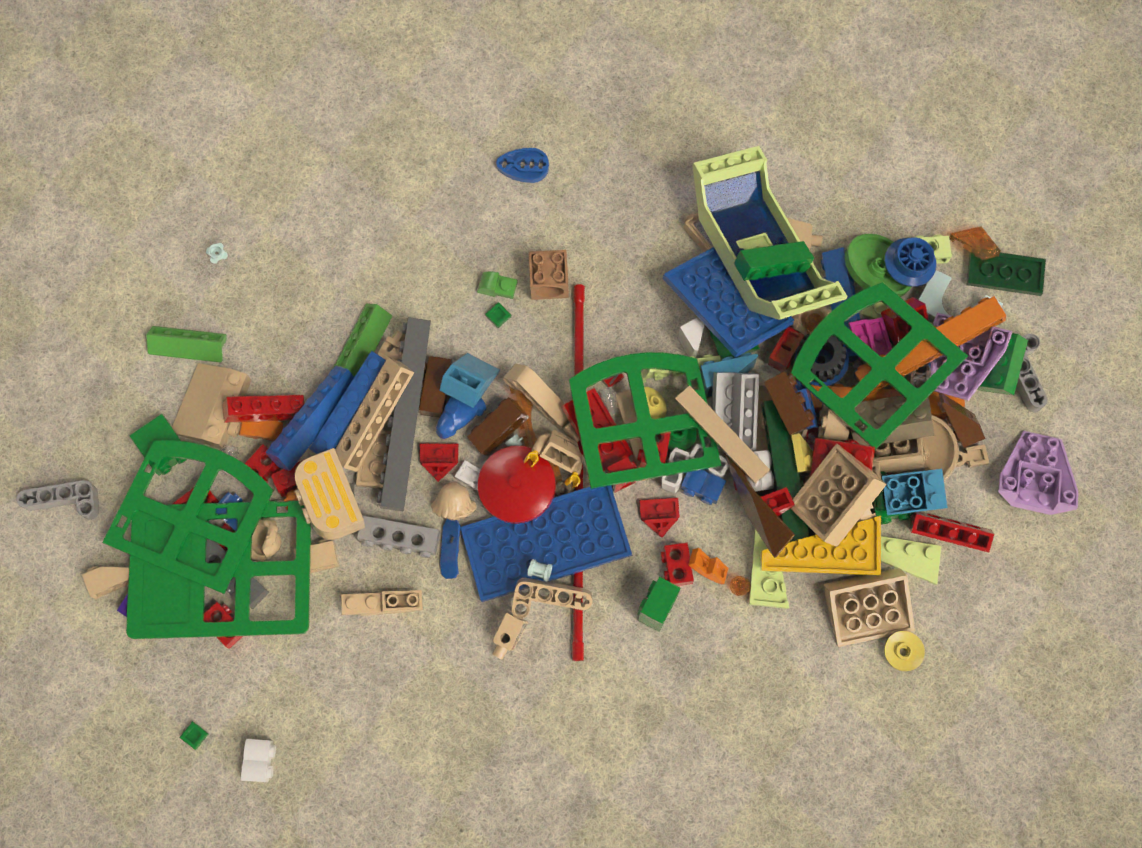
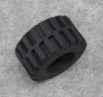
[796,331,846,382]

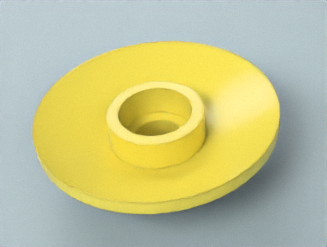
[644,387,667,419]
[884,631,925,671]

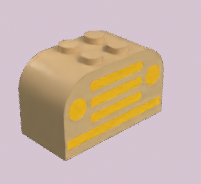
[295,448,365,540]

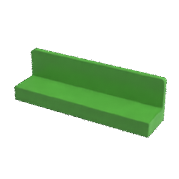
[334,303,392,377]
[146,326,227,363]

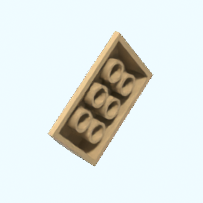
[172,363,252,450]
[847,426,925,475]
[791,444,887,547]
[823,568,915,647]

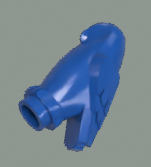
[436,397,486,439]

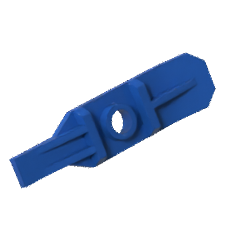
[440,519,461,579]

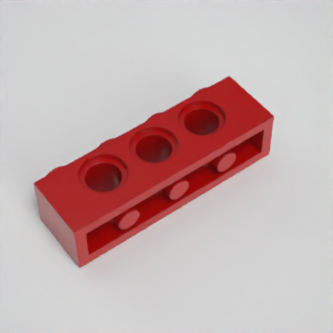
[222,395,305,423]
[909,511,995,553]

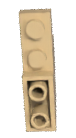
[341,590,423,616]

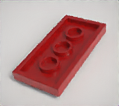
[561,388,633,472]

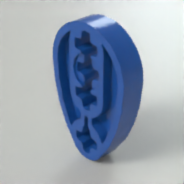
[496,148,549,183]

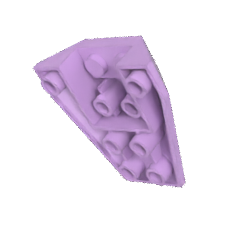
[931,312,1012,401]
[998,431,1078,515]

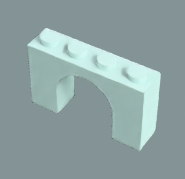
[918,270,1003,324]

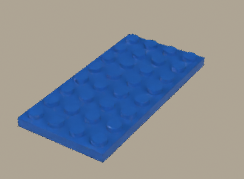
[461,486,633,602]

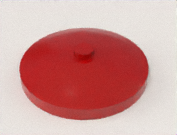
[478,446,556,524]

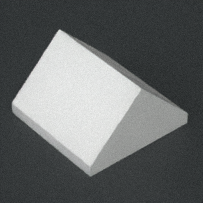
[678,317,705,358]

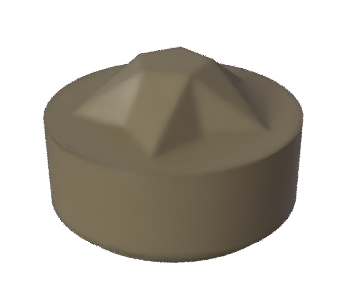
[555,480,575,497]

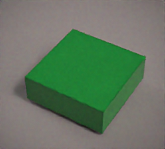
[485,302,512,328]
[179,721,209,750]

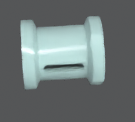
[528,559,552,581]

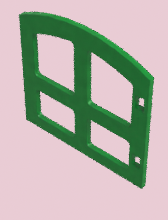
[791,282,968,450]
[569,352,721,489]
[102,440,274,594]

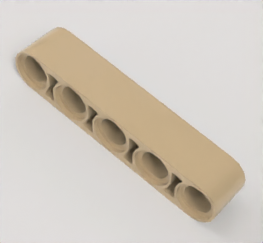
[614,390,648,482]

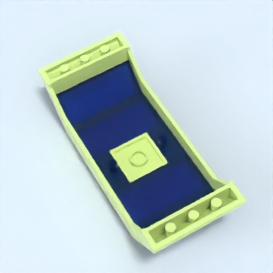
[693,146,848,320]

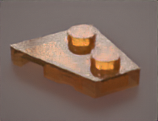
[949,226,1001,260]

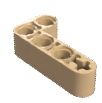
[503,364,568,429]
[512,578,592,619]

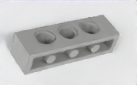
[357,515,441,558]

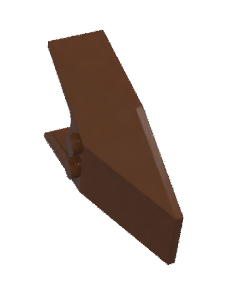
[724,453,816,558]

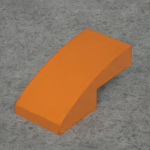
[239,421,283,441]
[688,547,729,585]

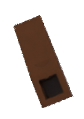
[938,393,986,448]

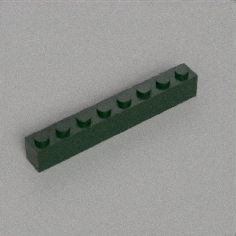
[761,400,811,542]

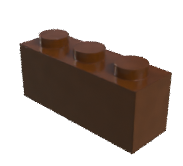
[419,356,453,418]
[764,371,815,435]
[467,397,529,456]

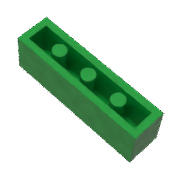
[734,241,814,281]

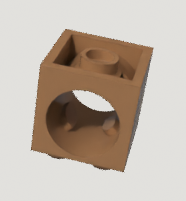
[529,250,569,300]

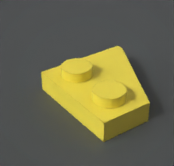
[792,434,814,473]

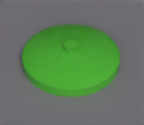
[845,234,911,297]

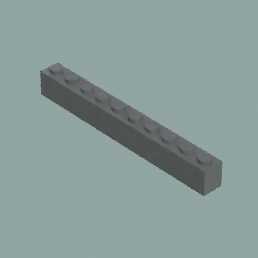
[377,317,431,512]

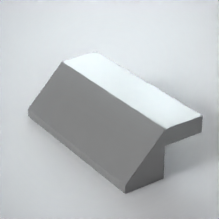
[711,372,759,452]

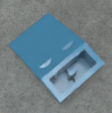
[440,353,500,408]
[700,353,758,397]
[882,469,948,515]

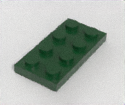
[966,248,1046,296]

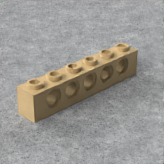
[335,357,414,472]

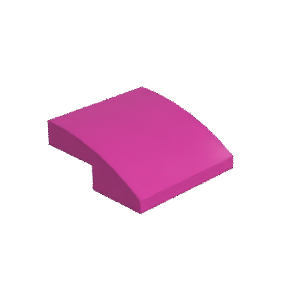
[849,317,892,360]

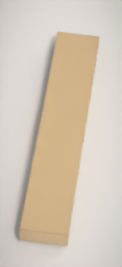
[675,386,770,484]

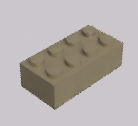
[852,395,935,446]

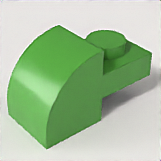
[477,271,518,299]

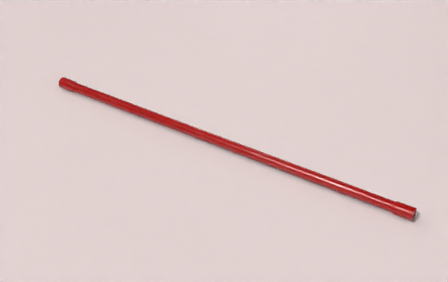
[572,284,585,661]

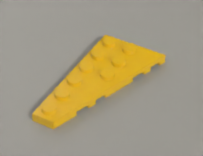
[761,516,881,576]

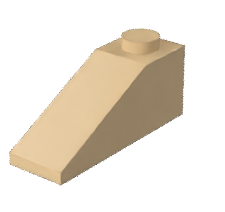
[82,566,129,599]

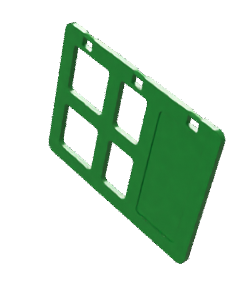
[126,501,311,639]

